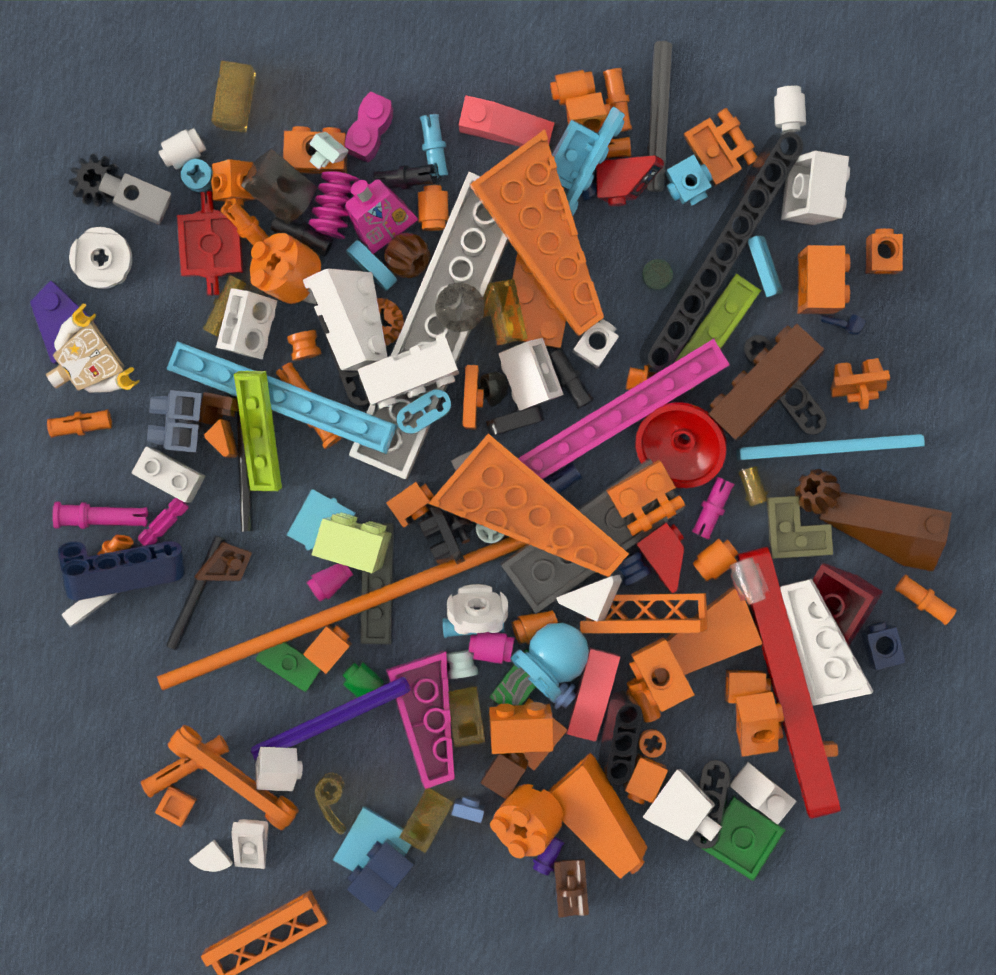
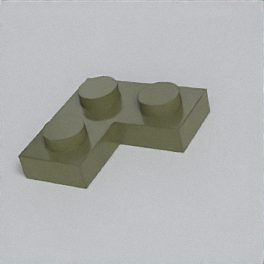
[767,496,833,559]

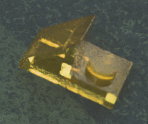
[476,279,528,345]
[448,687,485,748]
[399,788,453,853]

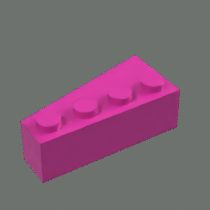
[386,651,455,789]

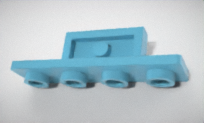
[552,106,625,216]

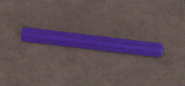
[251,677,410,761]

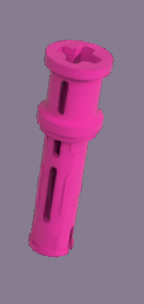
[53,502,148,529]

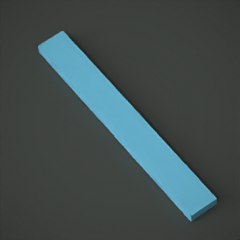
[167,341,398,454]

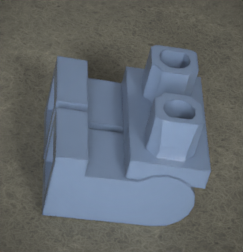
[147,390,202,452]

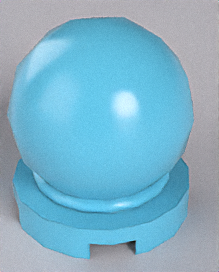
[511,623,589,702]

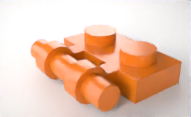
[683,108,757,187]
[606,460,685,536]

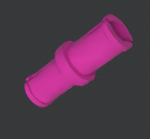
[692,476,735,539]

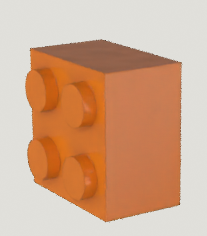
[798,245,850,314]

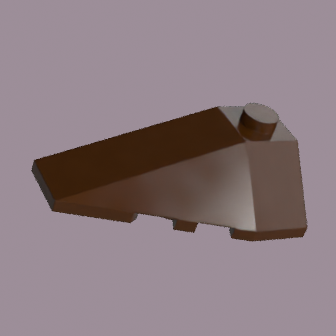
[819,492,952,572]

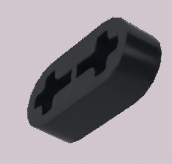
[486,406,545,436]

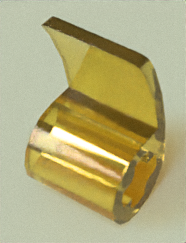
[315,773,347,835]

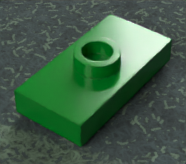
[255,642,321,693]

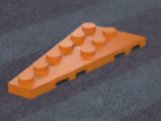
[428,433,629,577]

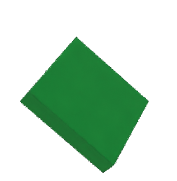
[702,796,785,881]

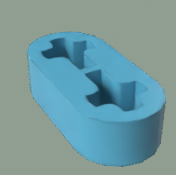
[346,240,397,291]
[397,390,451,434]

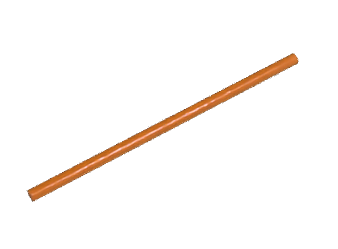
[157,537,527,690]

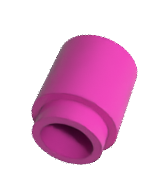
[468,632,514,664]

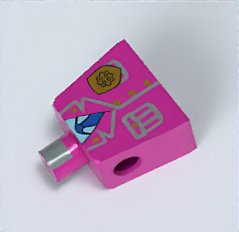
[345,180,418,254]

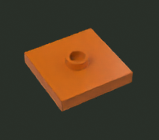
[463,365,484,430]

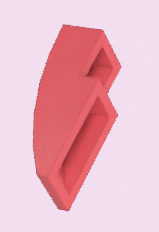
[566,647,620,742]

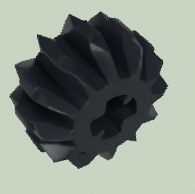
[69,154,122,207]

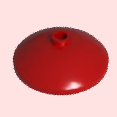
[635,402,727,488]

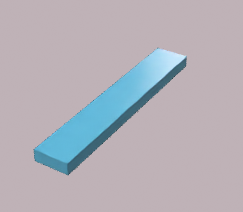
[736,434,925,460]

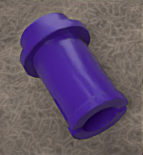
[533,837,565,876]

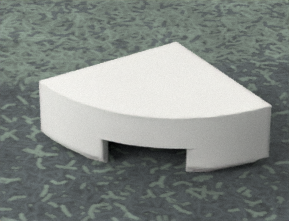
[189,839,233,872]

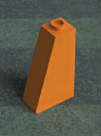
[651,586,762,684]
[548,753,648,879]

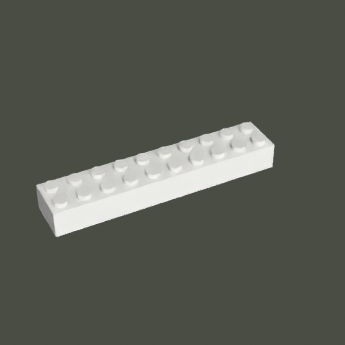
[349,172,509,480]

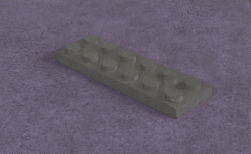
[500,458,685,614]

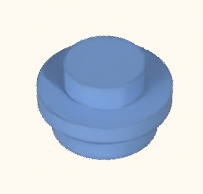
[549,682,577,710]

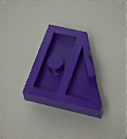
[30,280,97,365]

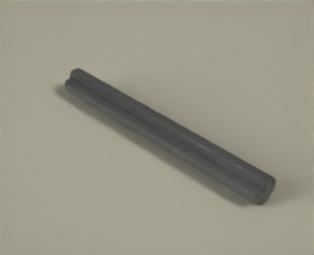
[646,41,672,192]

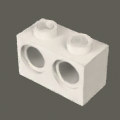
[216,288,277,359]
[132,446,206,503]

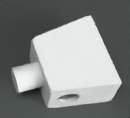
[643,769,722,841]

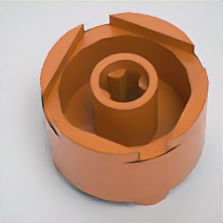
[250,233,321,304]
[490,784,564,859]

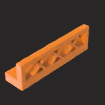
[580,593,707,633]
[201,890,328,975]

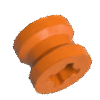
[287,330,322,361]

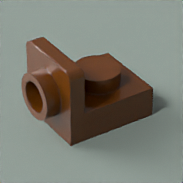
[198,392,239,425]

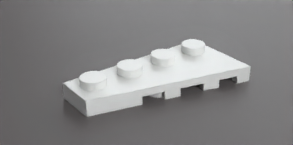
[780,579,873,706]

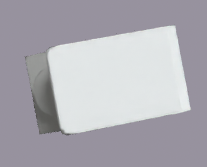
[730,762,797,825]
[231,819,269,869]

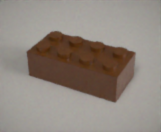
[709,324,824,442]

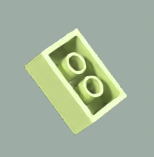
[312,512,392,573]

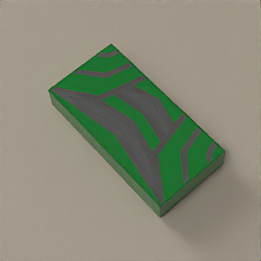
[489,648,536,706]

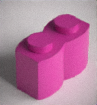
[345,92,393,163]

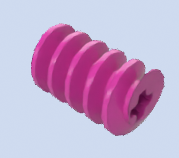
[309,171,360,239]

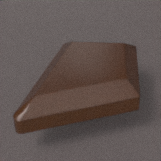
[195,542,252,581]

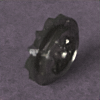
[435,282,485,332]

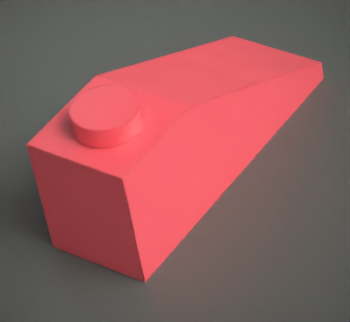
[459,95,554,147]

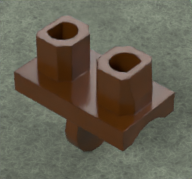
[554,858,589,918]

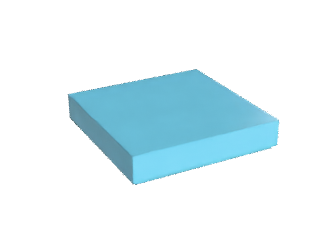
[333,806,416,871]

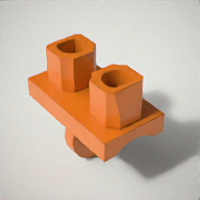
[830,358,890,410]

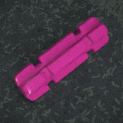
[138,498,188,546]

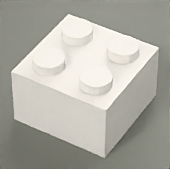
[781,151,850,225]

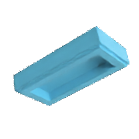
[748,236,783,297]

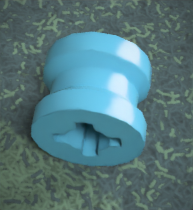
[181,159,212,193]

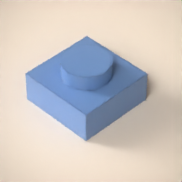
[452,796,485,823]

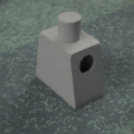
[99,173,172,225]

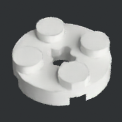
[69,227,132,289]
[447,584,508,635]

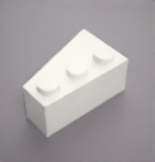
[303,269,387,371]
[358,334,459,409]

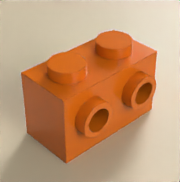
[489,702,553,754]

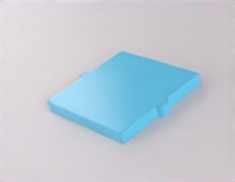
[287,489,356,550]

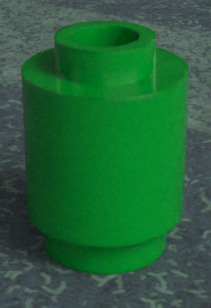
[342,662,384,698]

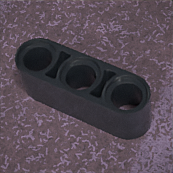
[599,691,643,785]

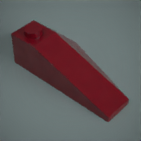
[813,563,883,646]

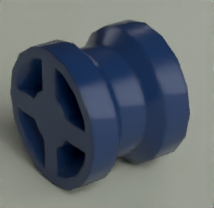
[616,551,652,586]

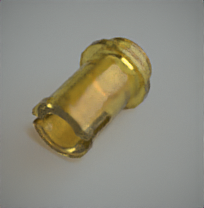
[738,466,768,506]

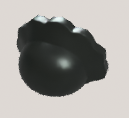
[480,372,508,407]

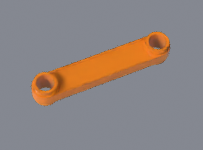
[168,725,299,830]

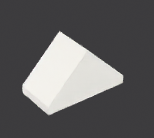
[557,575,622,622]

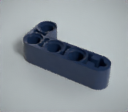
[58,541,185,600]

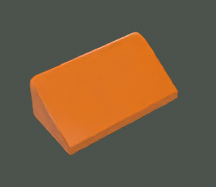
[204,419,238,458]

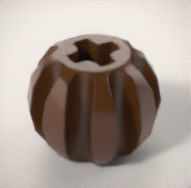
[384,233,431,279]
[795,469,841,514]

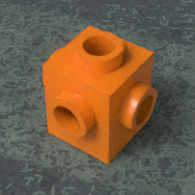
[211,159,257,207]

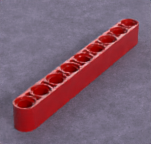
[737,546,841,819]

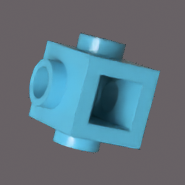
[665,155,713,206]

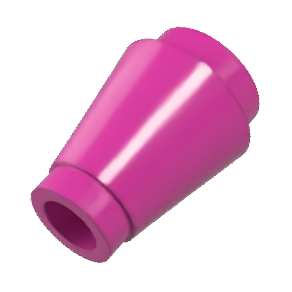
[306,563,353,602]

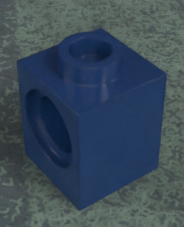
[861,622,906,670]

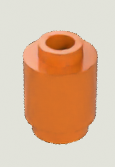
[550,70,596,106]
[418,185,449,231]
[693,539,739,582]

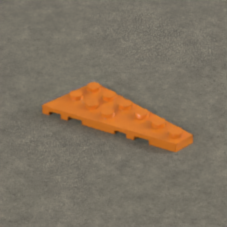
[469,129,604,336]

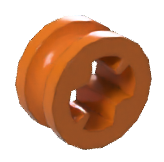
[638,729,667,758]

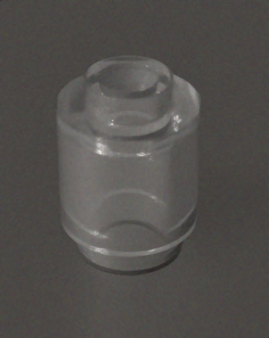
[730,557,770,605]

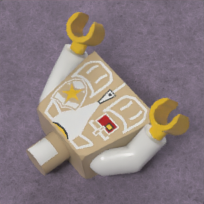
[46,304,140,393]

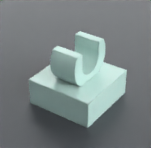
[309,132,349,169]

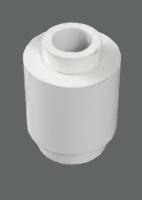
[774,86,806,133]
[159,128,207,170]

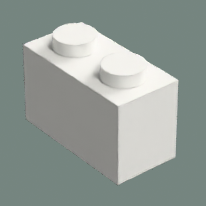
[499,338,564,411]

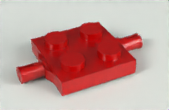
[177,191,243,296]

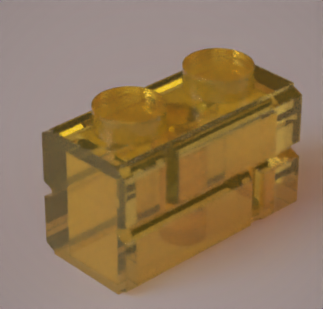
[211,61,256,132]

